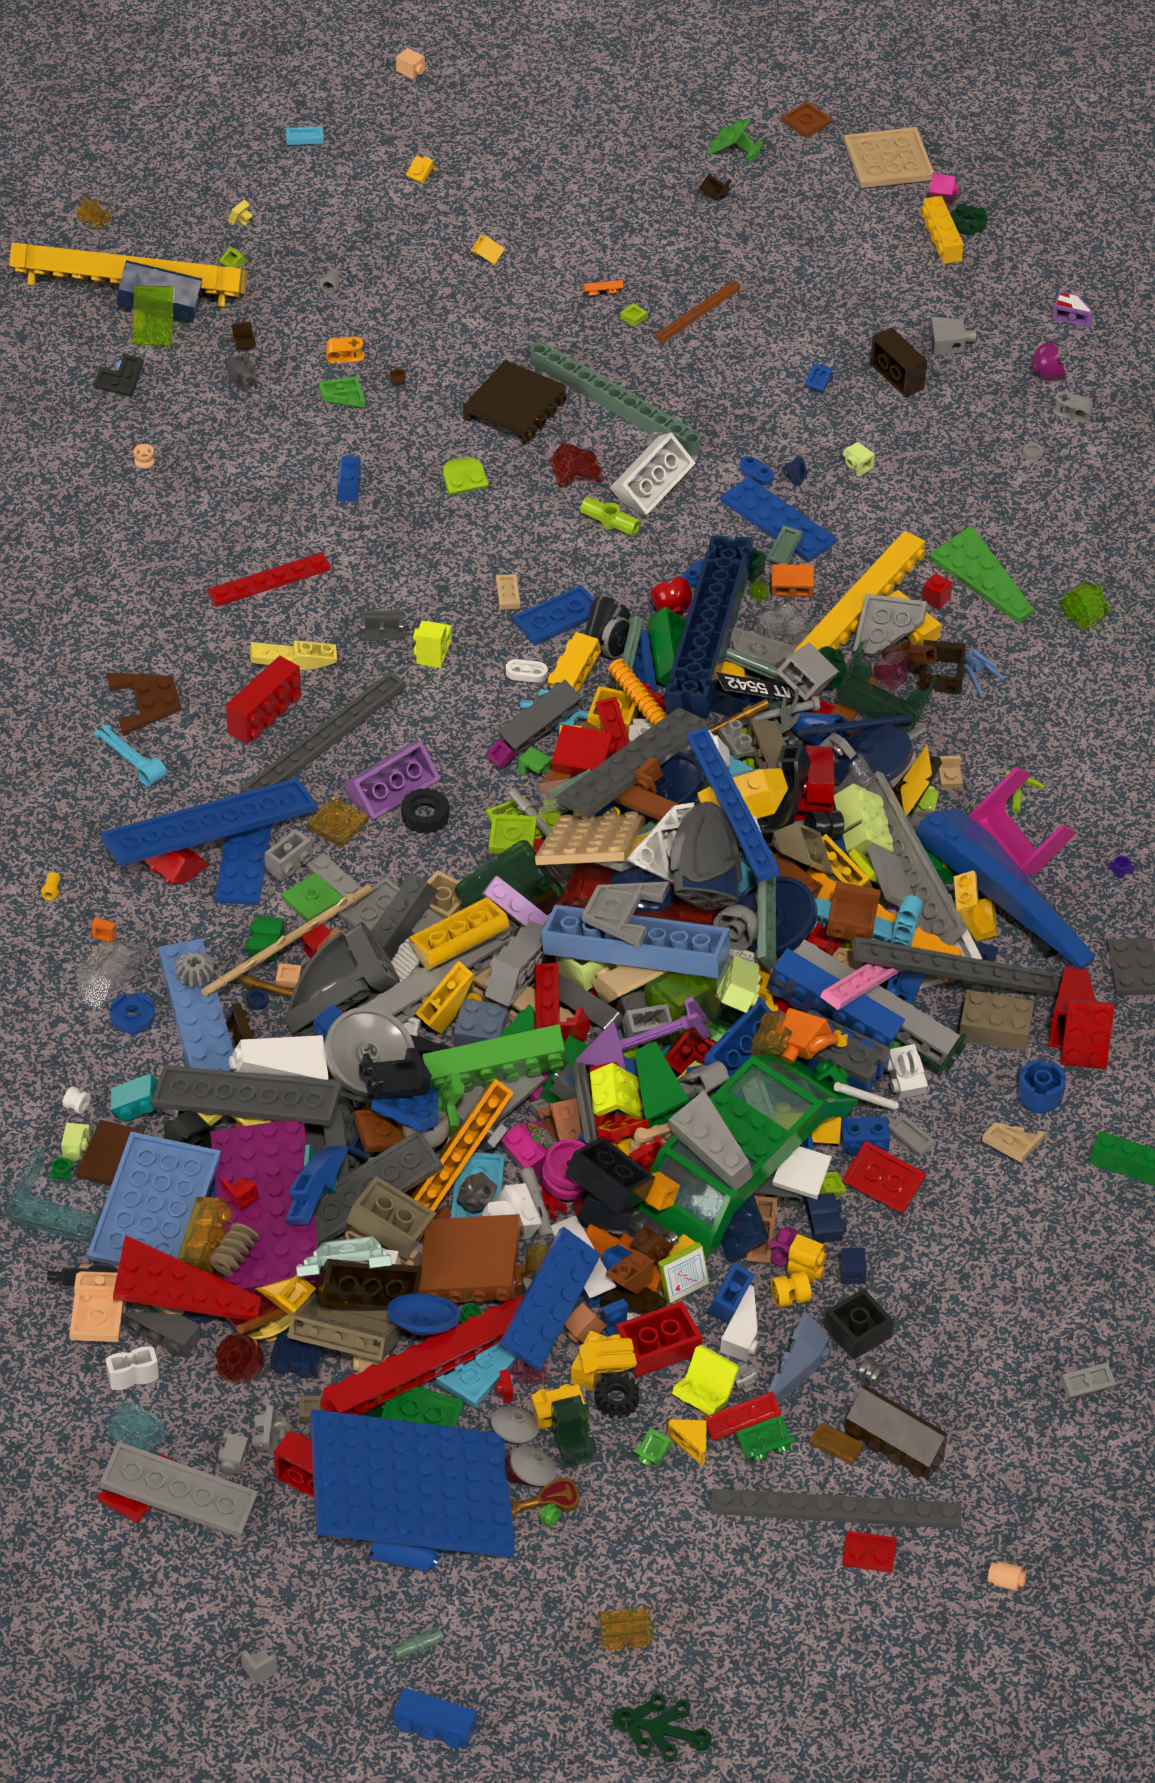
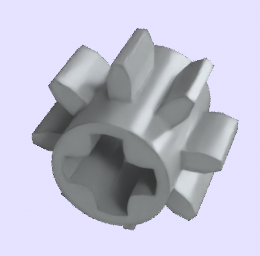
[733,1362,758,1393]

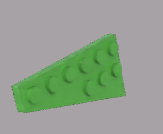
[928,526,1034,623]

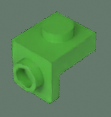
[633,1428,673,1467]

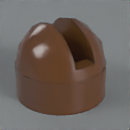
[389,369,406,386]

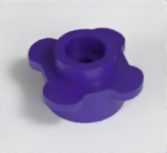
[1108,856,1135,878]

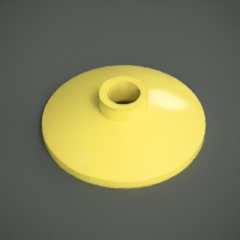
[246,1315,291,1342]

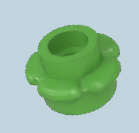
[539,1503,561,1527]

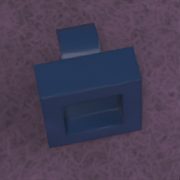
[782,457,808,486]

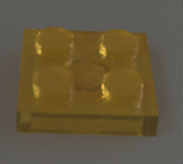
[307,797,368,848]

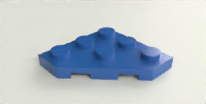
[371,1087,438,1132]

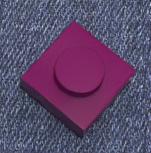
[486,739,516,770]

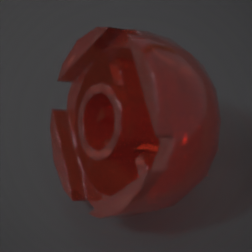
[215,1333,264,1383]

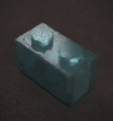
[107,1399,166,1453]

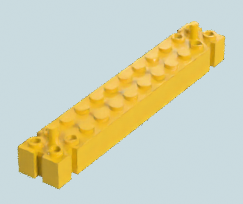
[9,243,248,307]

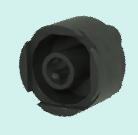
[163,1110,216,1149]

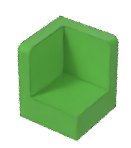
[518,747,552,776]

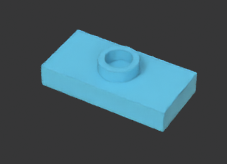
[286,127,324,145]

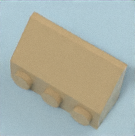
[591,964,669,1004]

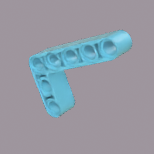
[814,895,923,947]

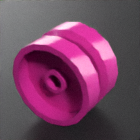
[541,1139,588,1200]

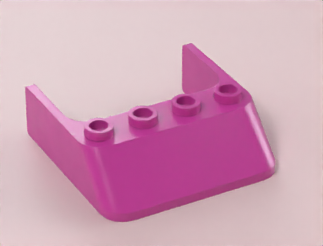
[968,767,1076,877]

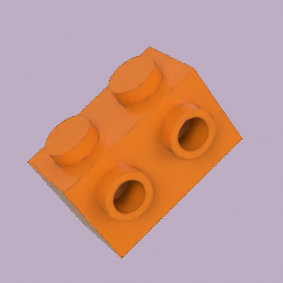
[772,563,814,597]

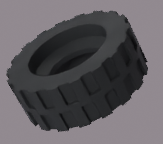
[401,788,449,834]

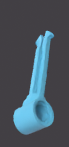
[94,725,167,787]

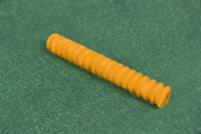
[608,658,690,748]

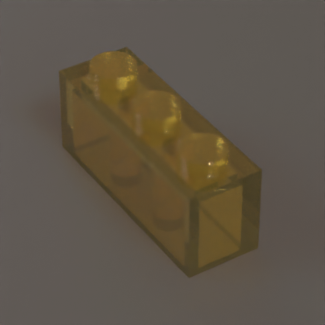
[177,1197,232,1273]

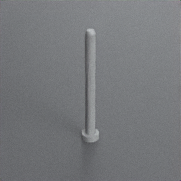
[740,696,820,725]

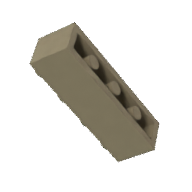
[747,720,787,769]

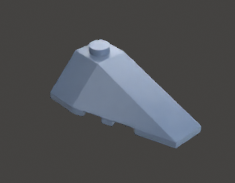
[768,1313,832,1404]

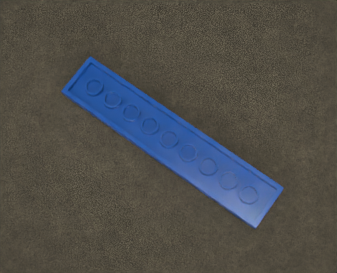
[101,778,318,866]

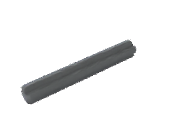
[572,1063,598,1144]

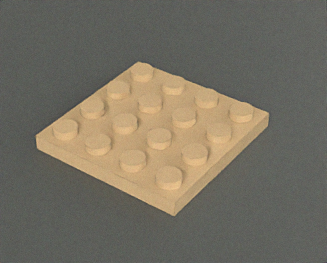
[844,127,934,188]

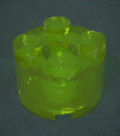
[1061,581,1111,630]

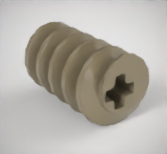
[210,1223,260,1277]

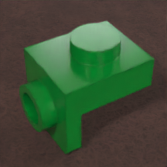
[813,1058,850,1086]

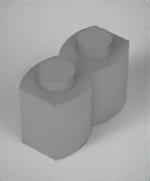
[678,1061,729,1098]

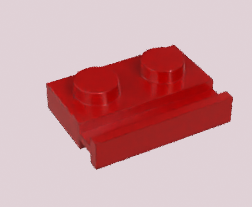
[629,1135,663,1172]
[842,1531,897,1573]

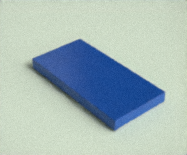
[512,585,594,646]

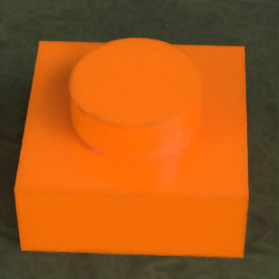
[91,918,117,944]

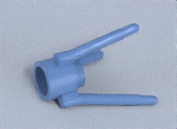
[964,649,1004,697]

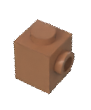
[565,1302,607,1343]

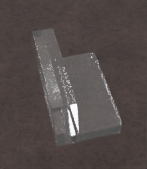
[535,778,578,814]

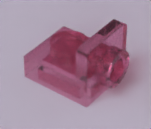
[513,1358,547,1384]

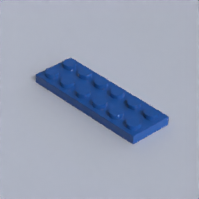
[720,477,837,563]
[215,823,273,905]
[499,1227,601,1371]

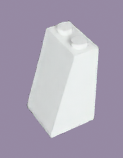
[229,1035,329,1081]

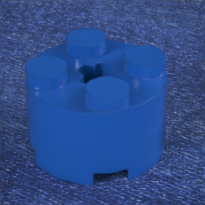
[1018,1059,1066,1114]

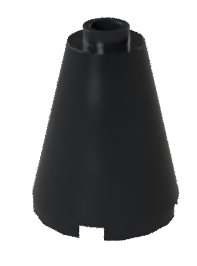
[585,596,631,655]

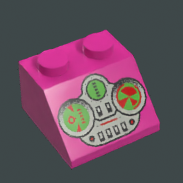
[500,1121,558,1177]

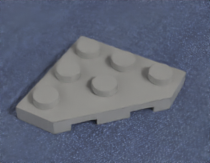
[853,594,928,657]

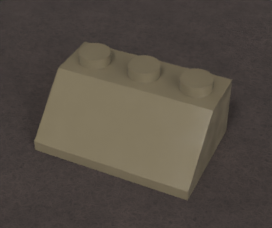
[774,822,834,875]
[346,1176,436,1260]

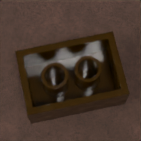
[870,327,927,398]

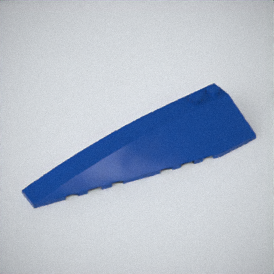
[916,808,1095,969]

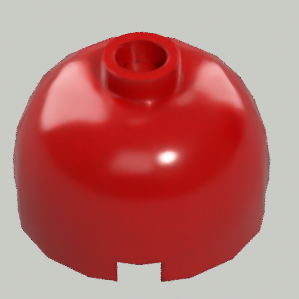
[650,577,692,616]

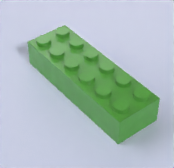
[423,1024,569,1092]

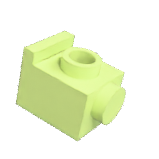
[843,442,875,477]
[61,1123,91,1161]

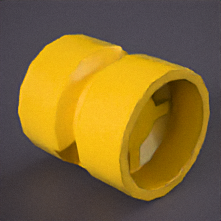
[770,1271,812,1308]

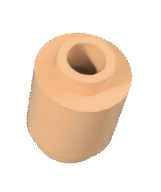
[988,1561,1026,1591]

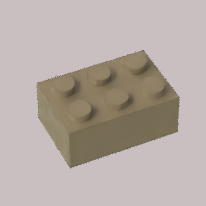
[959,990,1035,1052]

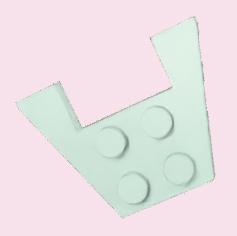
[296,1236,392,1276]

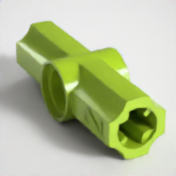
[580,496,641,536]

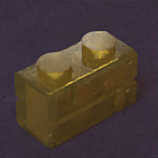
[598,1607,653,1651]

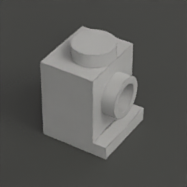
[218,1433,249,1475]

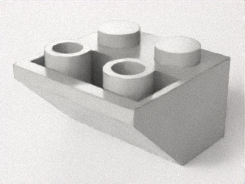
[776,642,840,701]

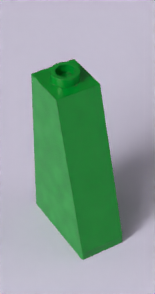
[635,1041,690,1129]

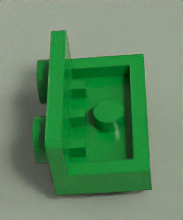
[735,1415,796,1462]

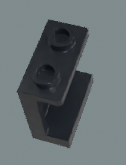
[359,1047,432,1100]

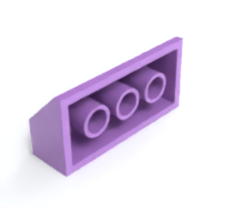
[342,741,441,820]

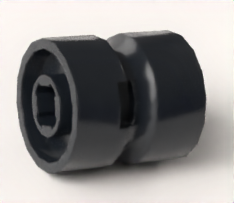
[804,810,844,839]

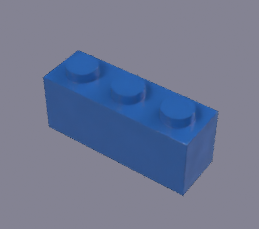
[393,1687,477,1749]

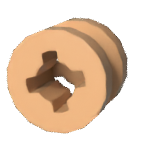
[134,444,155,469]

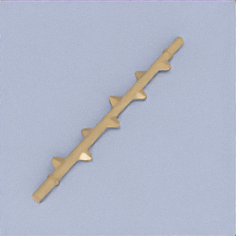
[201,884,372,997]

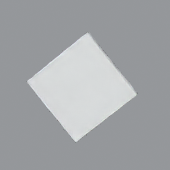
[772,1146,832,1200]

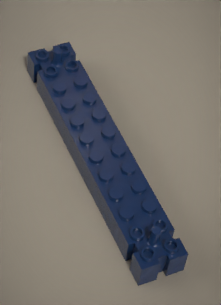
[664,535,754,717]

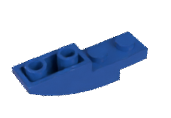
[285,1146,348,1225]

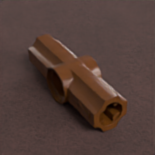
[883,641,938,668]

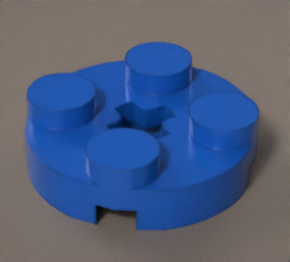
[109,993,155,1035]

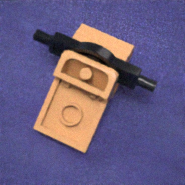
[47,1263,127,1342]

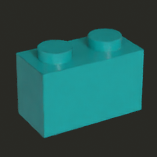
[111,1073,160,1121]

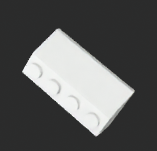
[610,432,695,515]

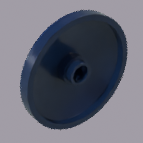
[833,725,913,788]
[622,752,704,818]
[736,876,818,956]

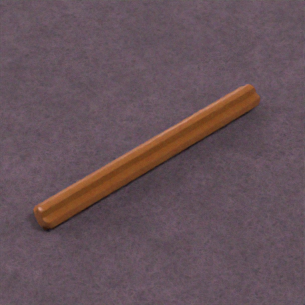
[656,280,740,343]

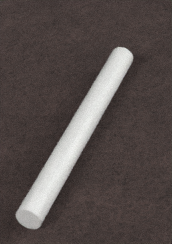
[834,1082,898,1110]

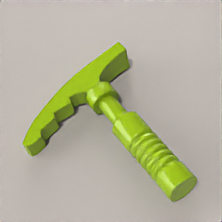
[1005,771,1045,813]

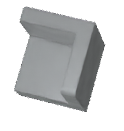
[241,1650,278,1685]

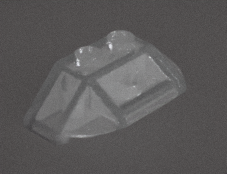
[75,942,151,1012]

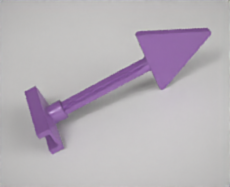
[575,997,712,1070]

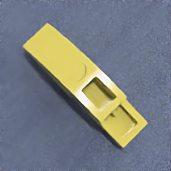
[250,640,337,670]

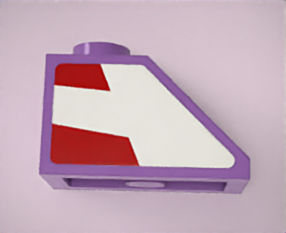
[1052,291,1093,327]

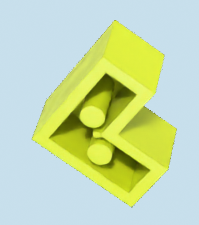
[413,621,452,668]

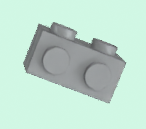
[264,829,312,881]

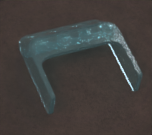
[5,1145,108,1241]

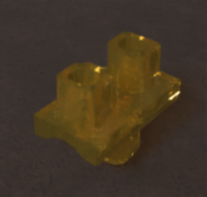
[77,195,111,230]

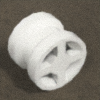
[63,1086,91,1114]

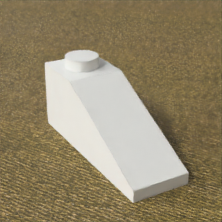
[720,1285,760,1362]

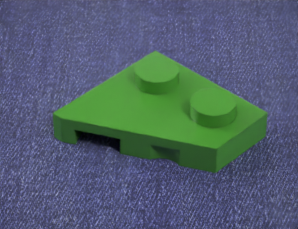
[318,376,365,408]

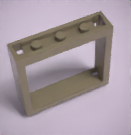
[288,1291,405,1361]

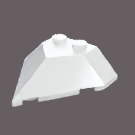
[626,802,694,884]

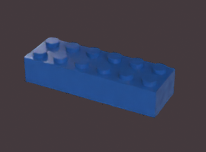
[766,948,905,1048]

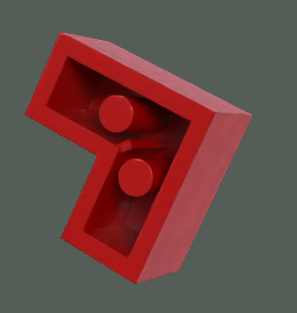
[664,1027,717,1074]

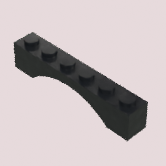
[760,744,811,855]

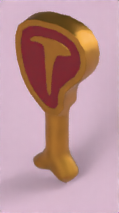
[510,1478,580,1518]

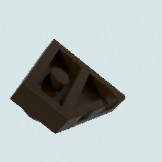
[600,1284,667,1315]

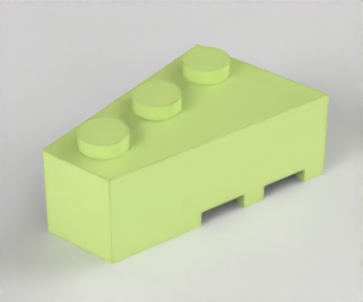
[716,955,761,1013]

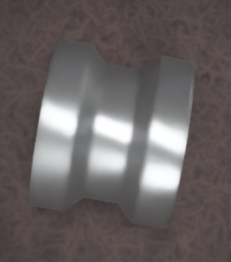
[858,1356,887,1387]

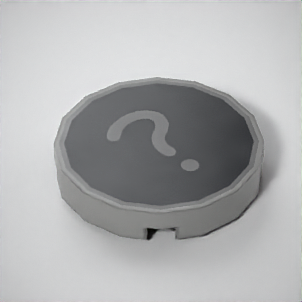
[601,616,630,659]

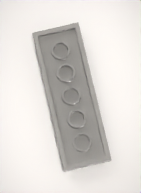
[99,1441,258,1538]

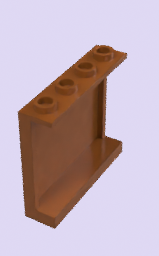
[418,1214,524,1303]

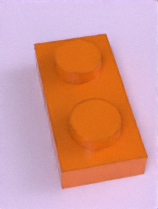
[582,280,623,296]

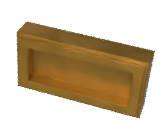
[809,1423,865,1465]

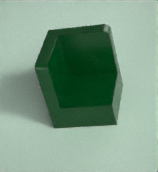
[747,548,766,583]

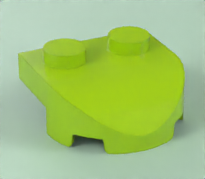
[442,457,488,496]

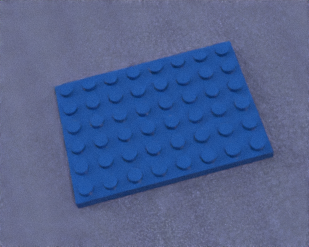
[310,1409,515,1558]

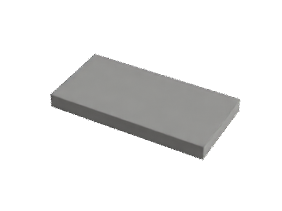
[455,1075,546,1126]

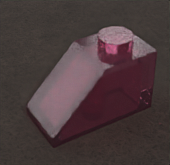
[874,651,908,691]

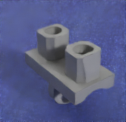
[718,720,756,760]
[252,1405,294,1456]

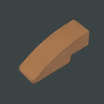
[746,1196,778,1264]

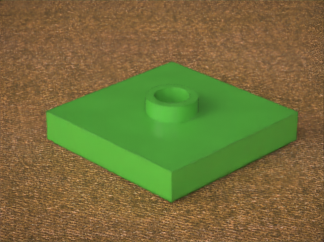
[281,873,343,922]

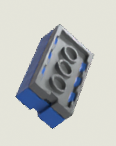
[796,1010,890,1092]

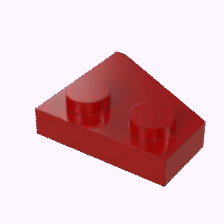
[597,1113,649,1143]

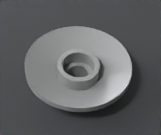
[491,1406,539,1444]
[510,1446,557,1486]

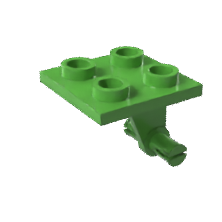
[708,118,763,162]

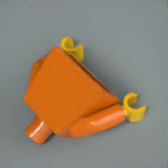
[775,1008,848,1065]

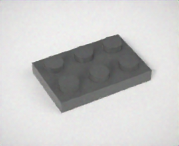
[1107,938,1155,996]

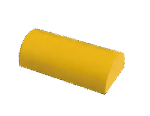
[408,897,509,970]

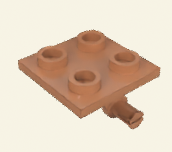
[538,1098,583,1141]

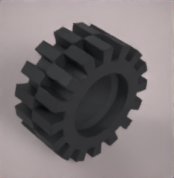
[595,1372,639,1419]

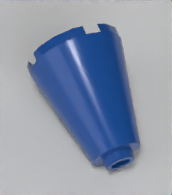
[790,711,848,746]
[367,1541,440,1572]

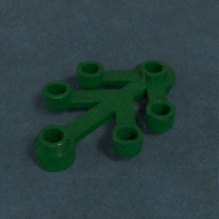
[613,1693,712,1763]

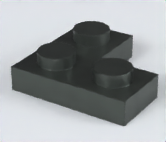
[93,354,144,397]

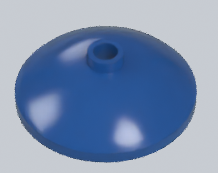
[387,1293,461,1336]

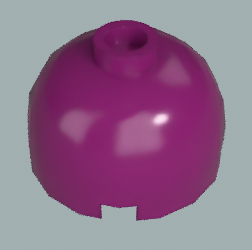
[1031,340,1066,381]

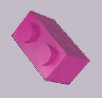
[929,173,959,204]

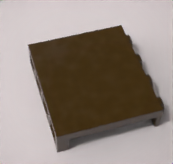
[463,360,567,445]

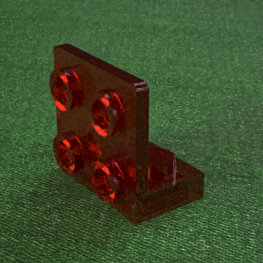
[550,442,604,488]

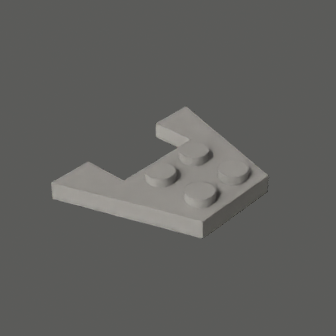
[582,882,670,947]

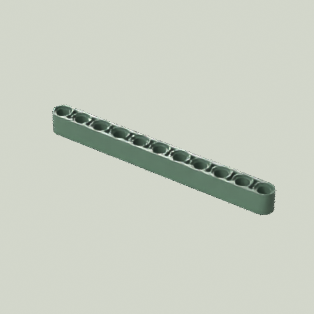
[530,341,701,456]

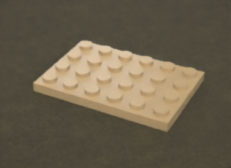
[535,811,645,865]

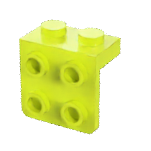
[590,1063,644,1118]
[672,1345,739,1415]

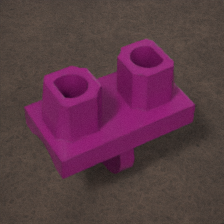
[768,1227,799,1266]

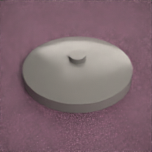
[324,1007,414,1097]

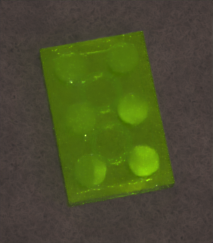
[132,285,174,346]

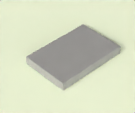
[866,843,913,907]
[338,877,400,931]

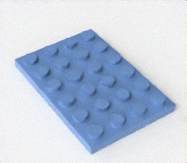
[87,1132,222,1266]

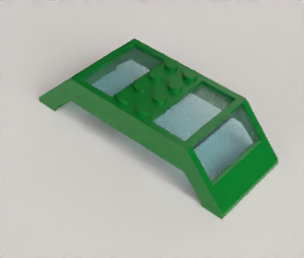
[634,1053,858,1260]

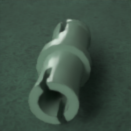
[391,1627,444,1660]

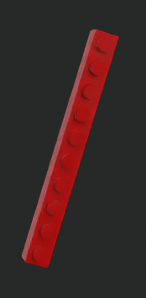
[320,1294,524,1415]

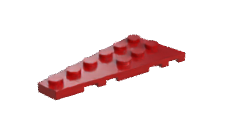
[113,1235,261,1321]

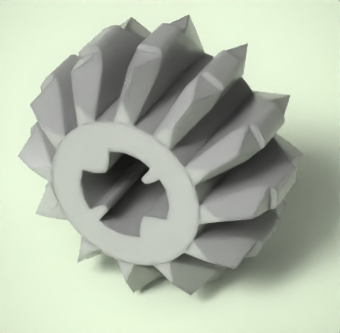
[175,950,214,989]

